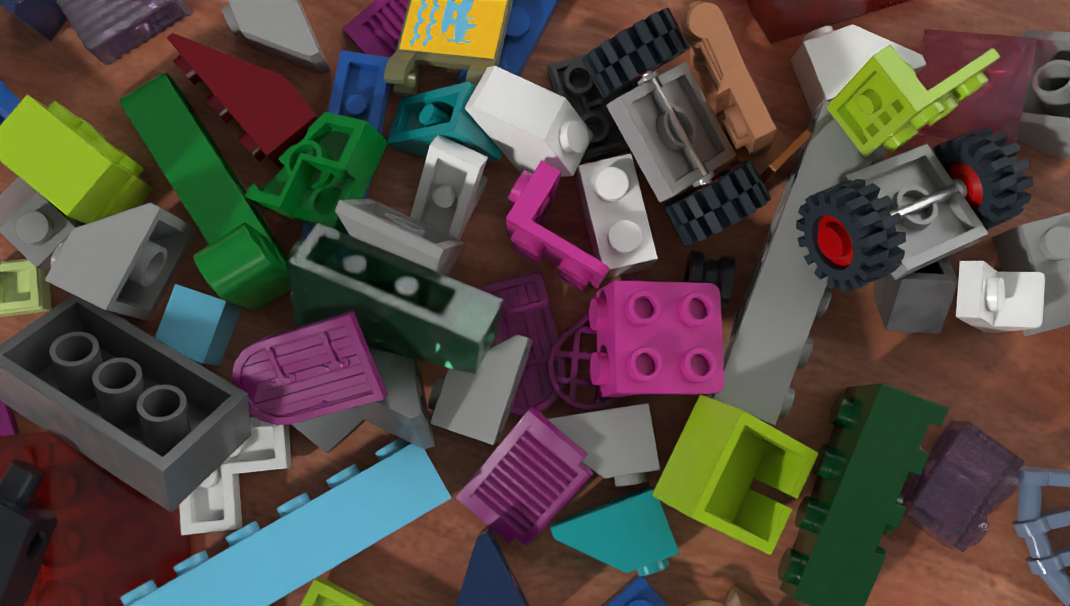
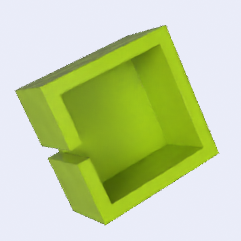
[0,94,155,224]
[652,394,819,555]

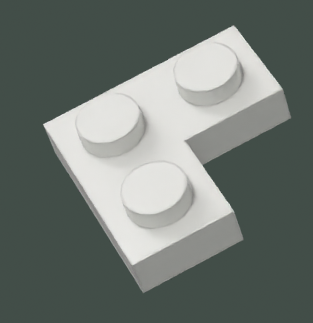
[179,417,292,535]

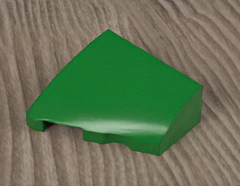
[244,112,388,237]

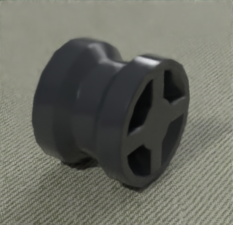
[683,250,736,309]

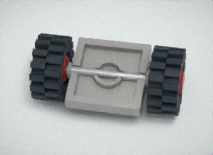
[582,7,772,246]
[796,128,1033,292]

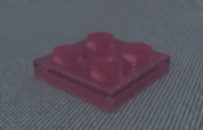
[916,29,1037,146]

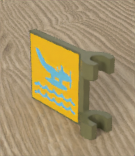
[384,0,513,97]

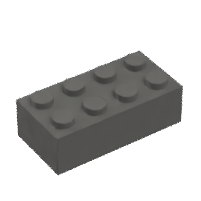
[0,294,251,512]

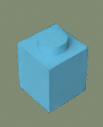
[155,284,242,366]

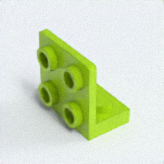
[826,44,1001,158]

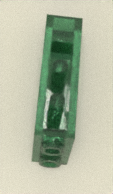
[286,223,504,374]

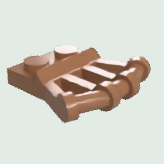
[681,1,777,158]

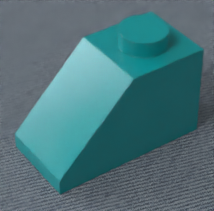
[387,81,502,163]
[550,485,679,576]

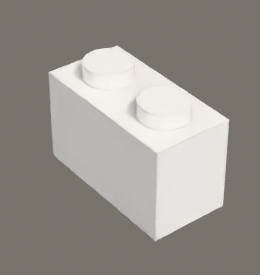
[576,154,658,279]

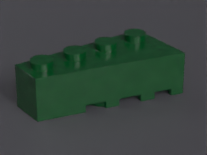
[778,383,949,606]

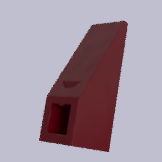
[167,33,319,169]

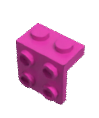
[506,160,610,291]
[589,280,724,398]

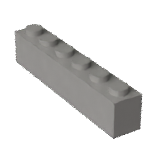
[706,100,886,425]

